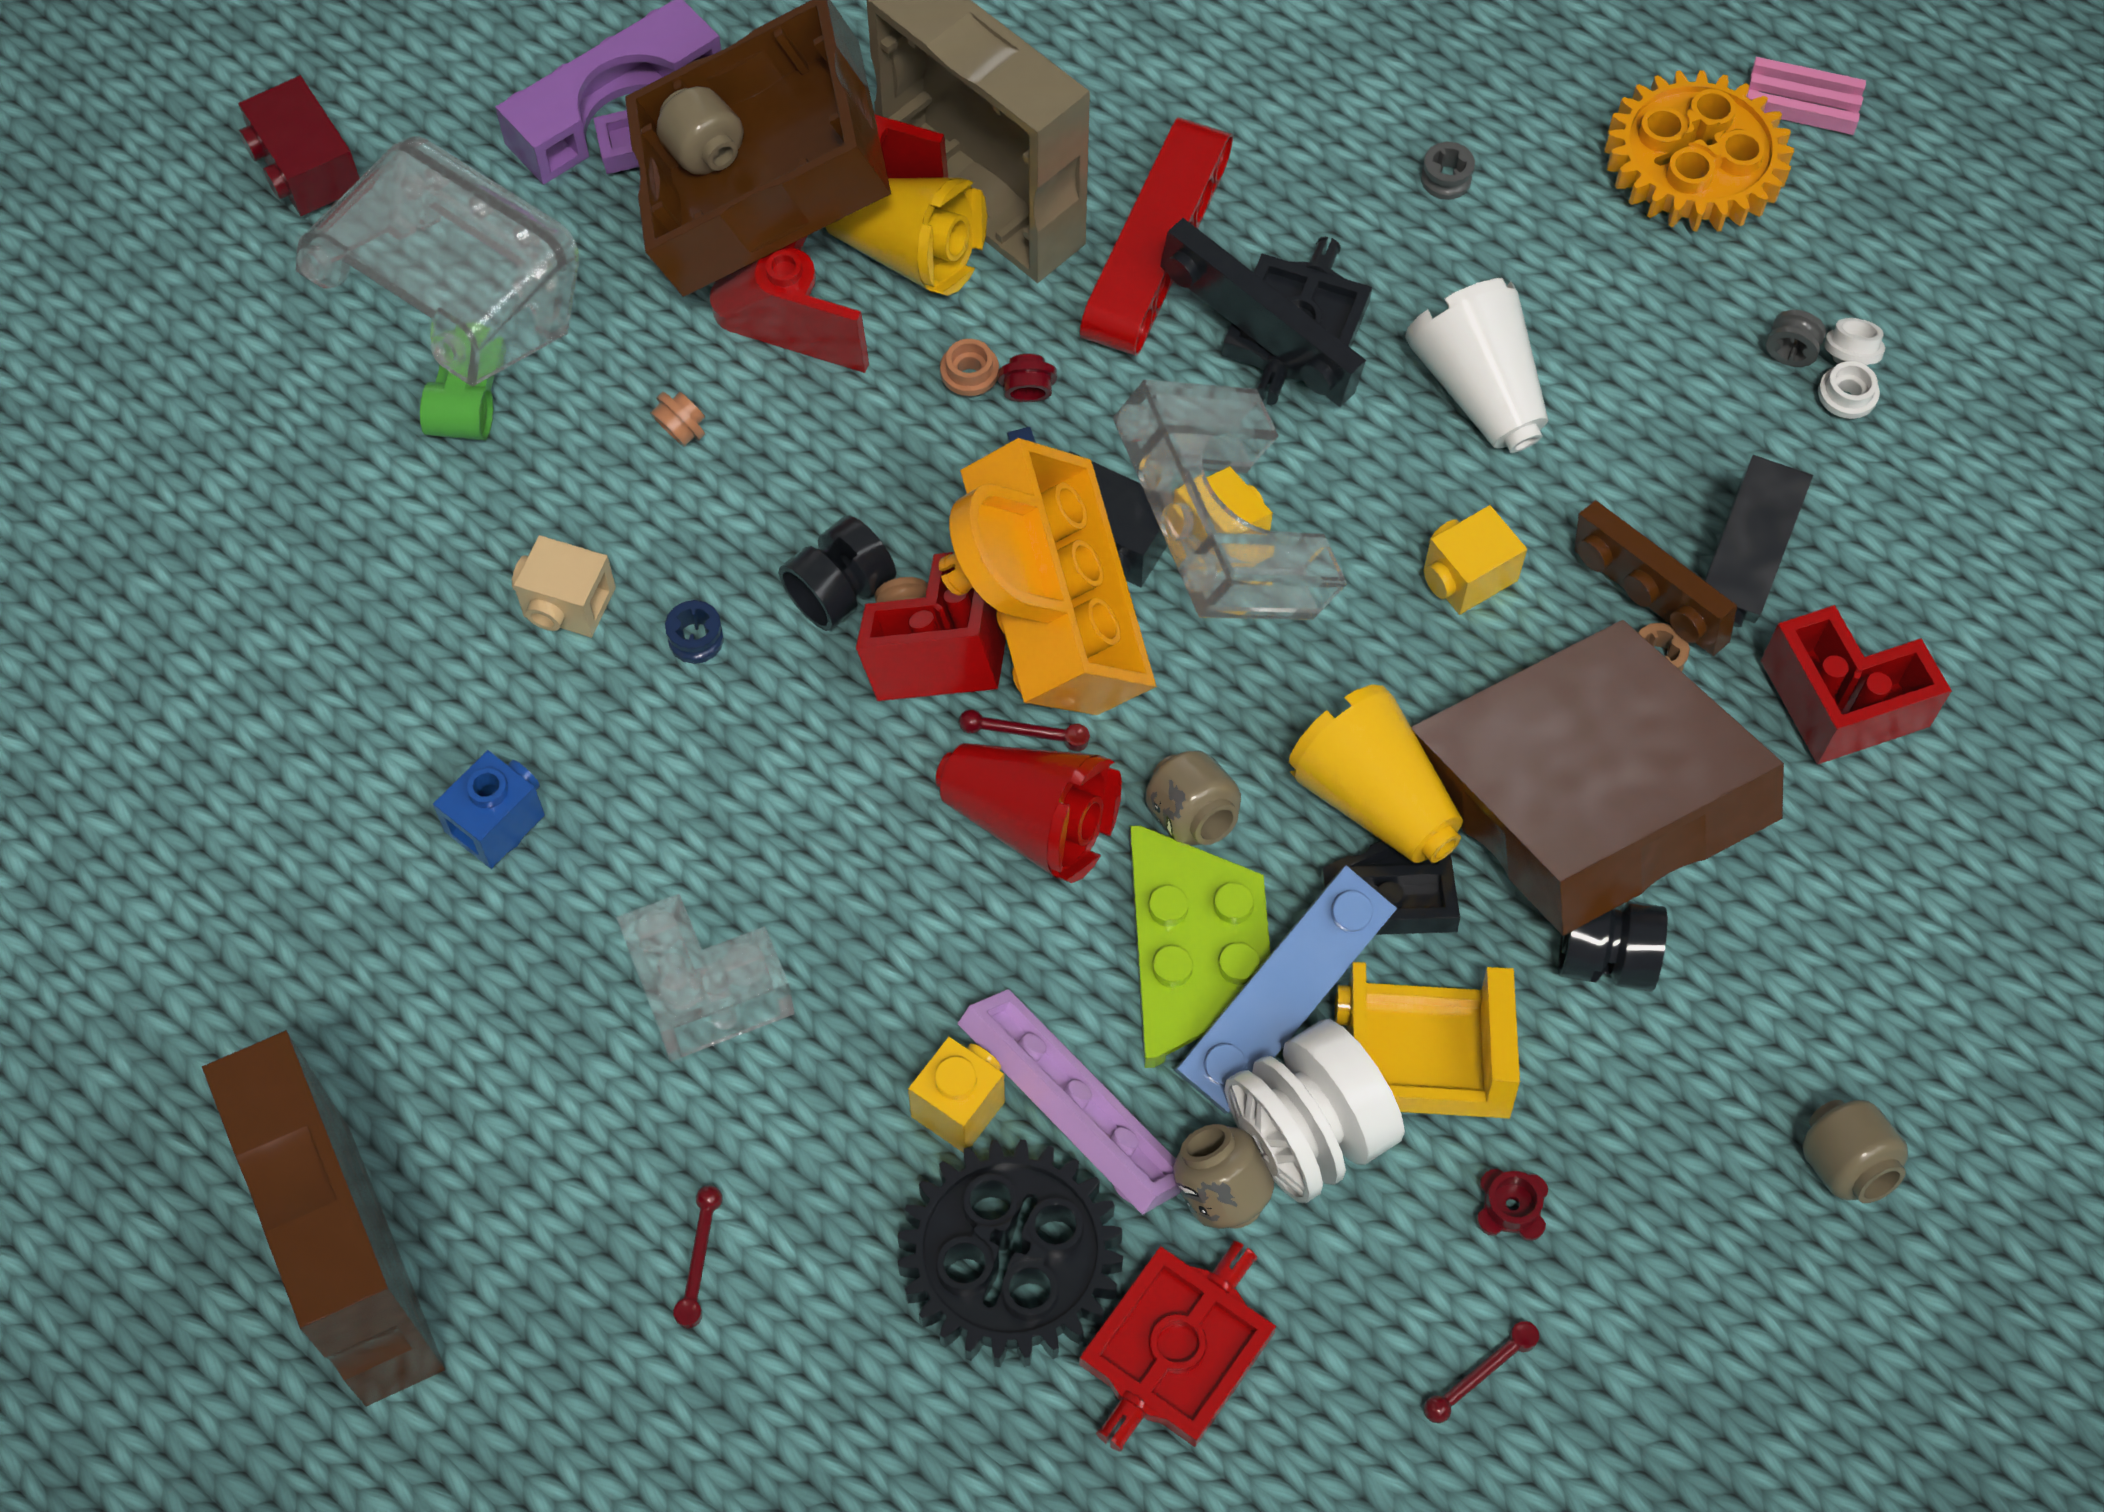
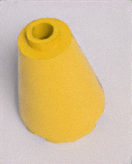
[826,177,988,296]
[1288,684,1463,863]

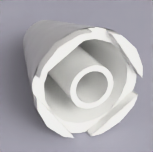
[1405,278,1548,453]

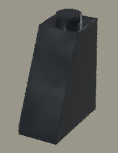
[1704,455,1813,627]

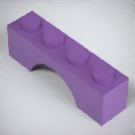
[495,0,721,185]

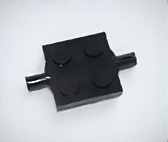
[1222,236,1372,405]

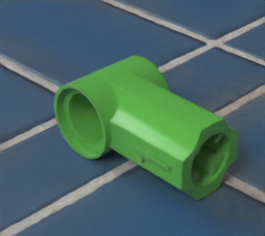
[420,323,501,441]

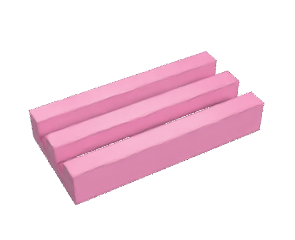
[1746,57,1866,135]

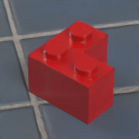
[856,552,1006,701]
[1761,605,1952,765]

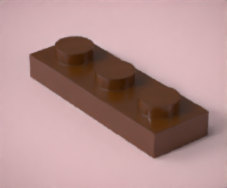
[1574,500,1737,656]

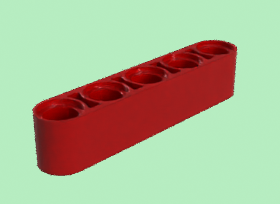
[1080,117,1233,356]

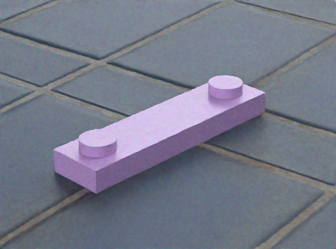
[958,989,1180,1215]

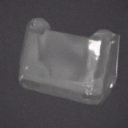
[295,136,579,387]

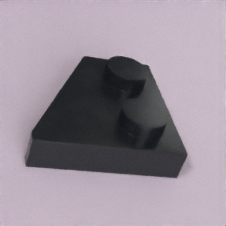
[1320,840,1460,935]

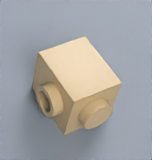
[512,535,616,638]

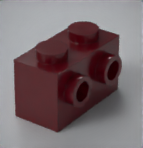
[238,75,363,217]

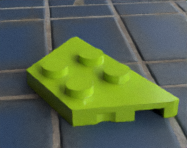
[1130,825,1271,1068]

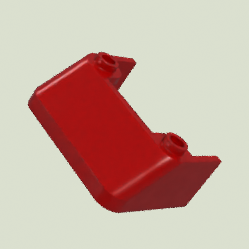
[710,114,948,373]

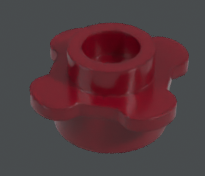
[1477,1169,1548,1241]

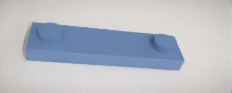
[1174,866,1397,1114]

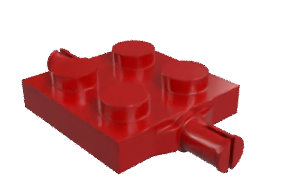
[1079,1241,1276,1452]

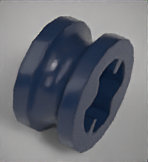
[665,600,724,664]

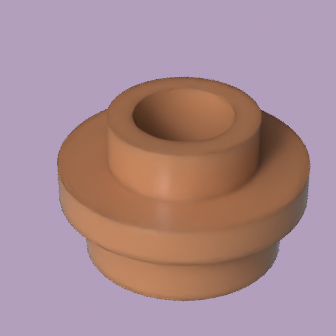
[940,339,999,396]
[650,392,705,447]

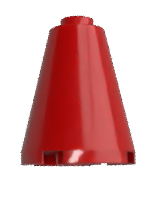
[936,743,1122,883]

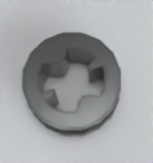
[1421,141,1475,200]
[1766,310,1826,367]

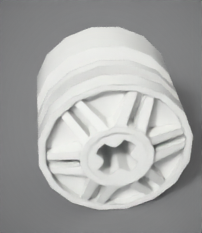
[1224,1019,1405,1203]

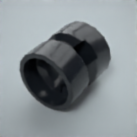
[778,515,897,631]
[1558,901,1668,992]

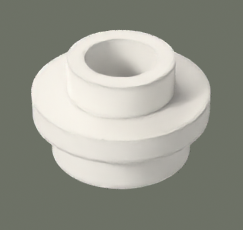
[1824,318,1885,366]
[1818,361,1880,419]

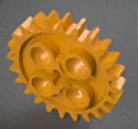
[1604,70,1794,232]

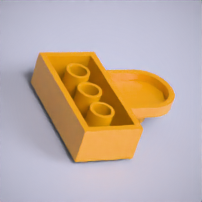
[939,438,1157,715]

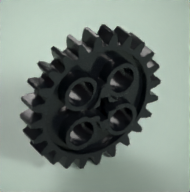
[898,1139,1123,1367]

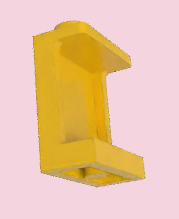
[1334,962,1520,1119]

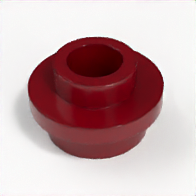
[998,354,1057,402]

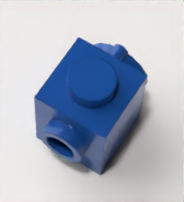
[433,750,545,869]

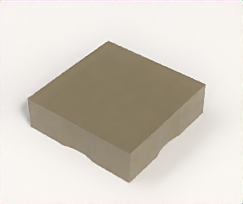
[867,0,1090,283]

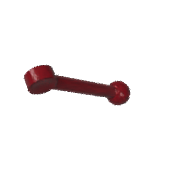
[959,709,1090,751]
[673,1185,723,1329]
[1423,1321,1539,1423]

